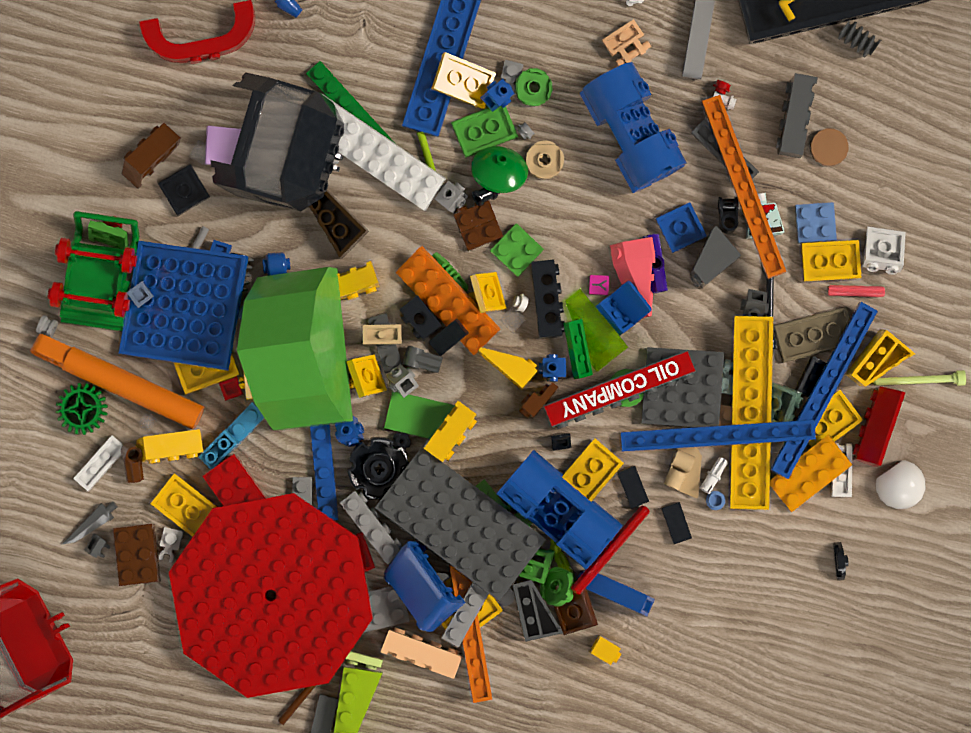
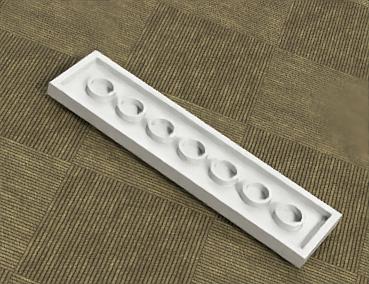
[322,94,446,211]

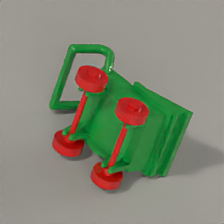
[47,211,140,331]

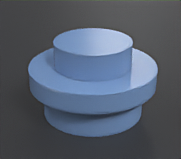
[706,491,725,510]

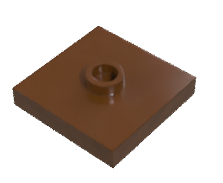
[554,588,598,635]

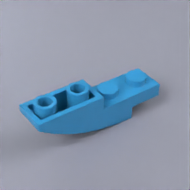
[199,402,264,470]

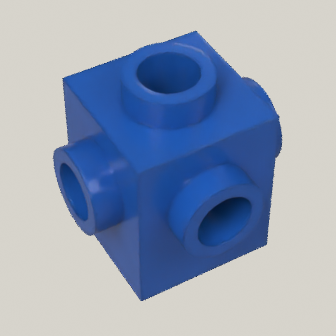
[480,79,515,112]
[539,354,566,382]
[335,416,364,447]

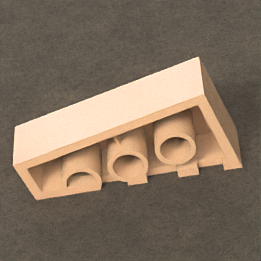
[381,627,462,679]

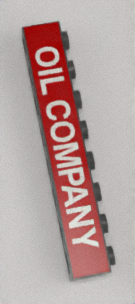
[544,350,696,429]

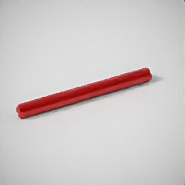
[571,505,650,595]

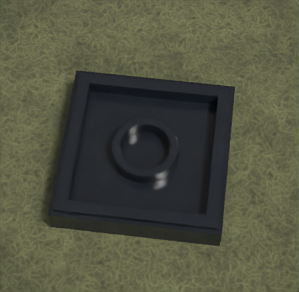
[158,164,210,216]

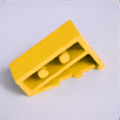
[338,261,380,301]
[845,329,915,387]
[424,401,477,462]
[136,429,203,464]

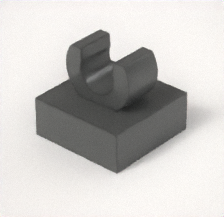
[84,533,110,558]

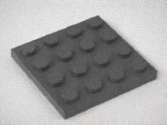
[642,347,724,427]

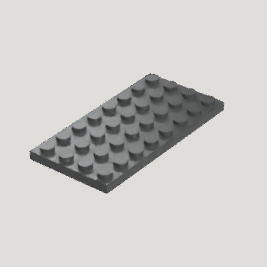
[375,447,546,602]

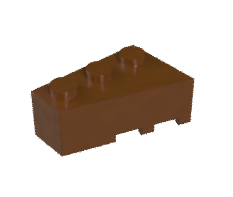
[122,123,181,189]

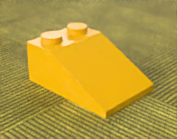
[478,347,538,390]

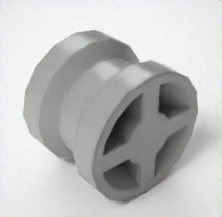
[36,315,58,338]

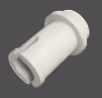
[713,91,737,110]

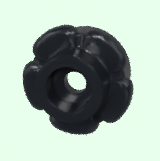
[393,432,411,451]

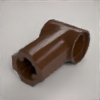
[121,442,144,483]

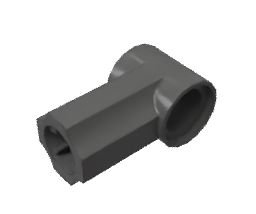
[402,346,443,373]

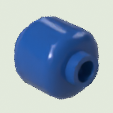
[262,252,291,276]

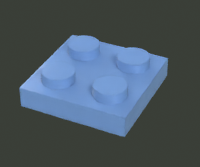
[795,202,837,243]

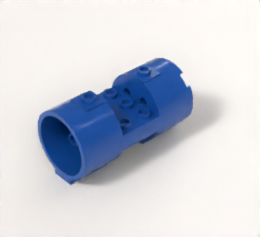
[580,62,687,193]
[497,450,623,569]

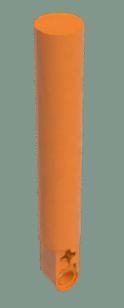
[30,334,205,430]

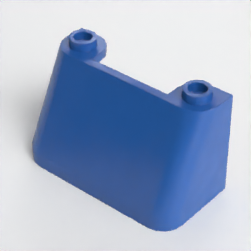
[384,541,466,632]

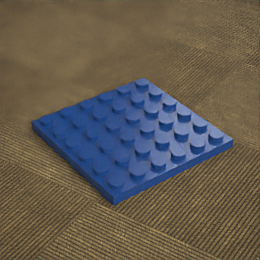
[119,241,248,371]

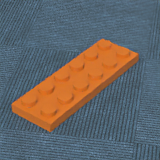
[395,246,501,355]

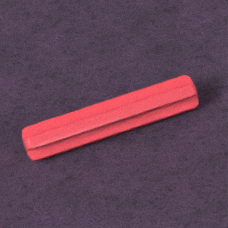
[828,285,885,297]

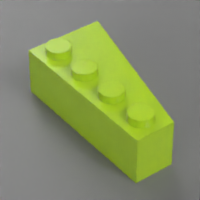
[334,666,383,733]

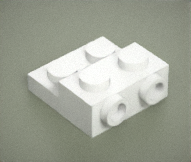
[862,227,906,275]

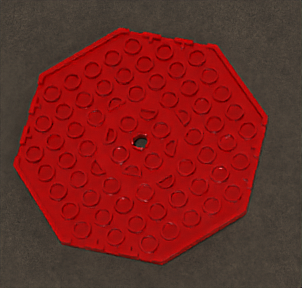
[169,493,373,698]

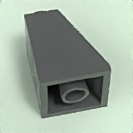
[690,226,741,288]

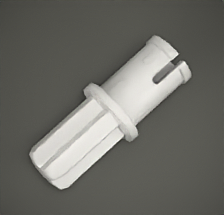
[699,457,728,494]

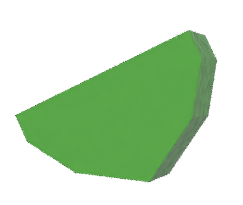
[237,267,353,431]

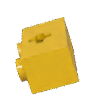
[589,635,622,665]

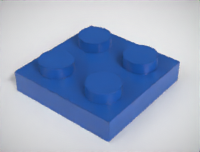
[655,202,707,253]

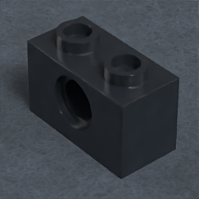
[399,295,442,341]

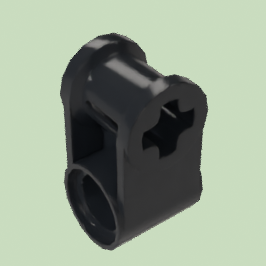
[718,197,739,234]

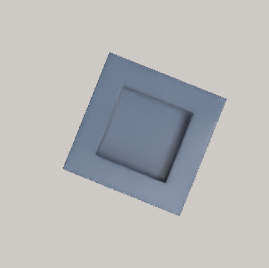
[127,281,154,308]

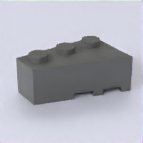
[512,580,563,642]

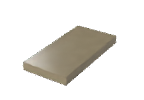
[773,306,850,363]

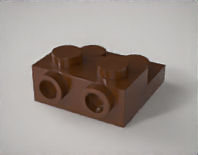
[454,201,503,252]
[519,382,558,419]

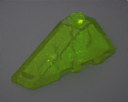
[565,289,628,372]

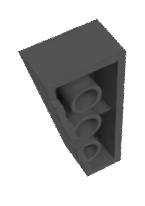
[776,73,818,158]

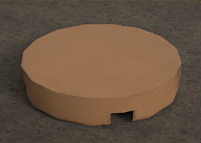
[810,128,849,167]

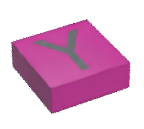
[589,275,609,296]

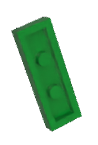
[563,319,593,379]

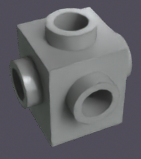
[435,181,468,213]
[386,364,419,398]

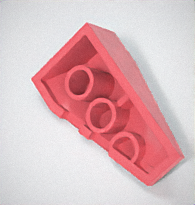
[610,237,655,319]

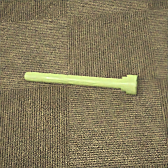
[873,370,966,386]

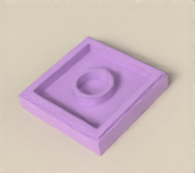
[205,126,241,165]

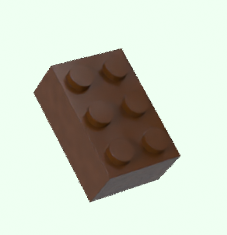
[113,524,161,586]

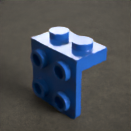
[595,281,652,336]

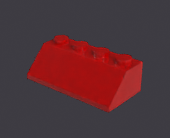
[852,386,906,467]

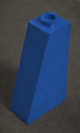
[578,569,655,617]

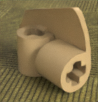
[664,447,702,498]

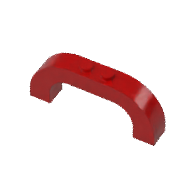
[139,0,255,64]

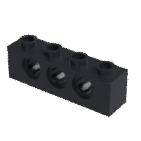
[531,259,565,339]

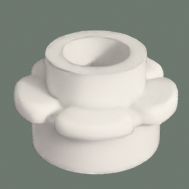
[513,294,529,312]

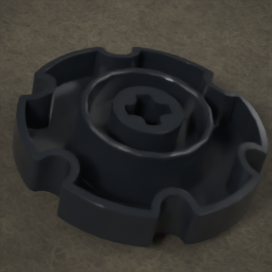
[347,437,409,499]

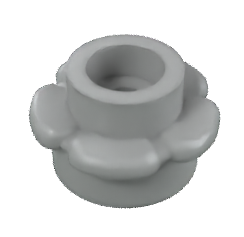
[518,122,535,139]

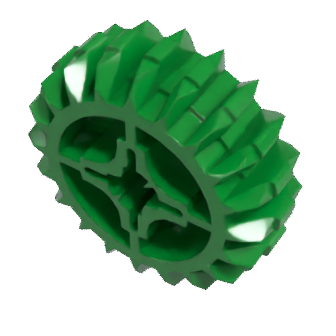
[55,383,108,435]

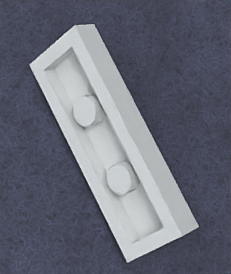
[73,435,123,491]

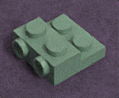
[771,382,803,422]

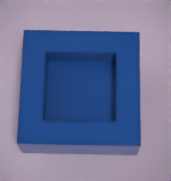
[210,240,232,253]

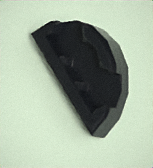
[833,542,849,581]

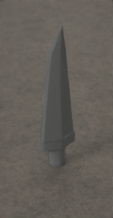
[61,501,118,545]

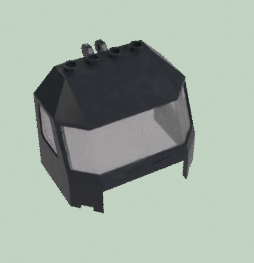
[210,72,344,212]

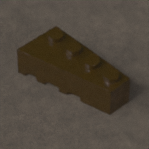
[309,190,369,258]

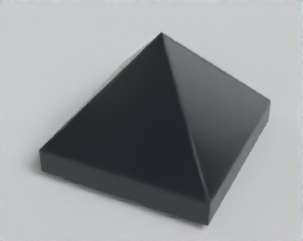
[551,433,572,451]

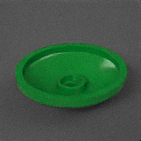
[471,146,528,193]

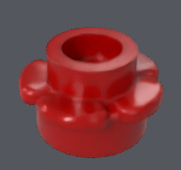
[713,79,731,95]

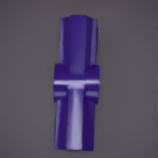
[642,234,668,293]

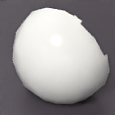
[876,460,926,509]

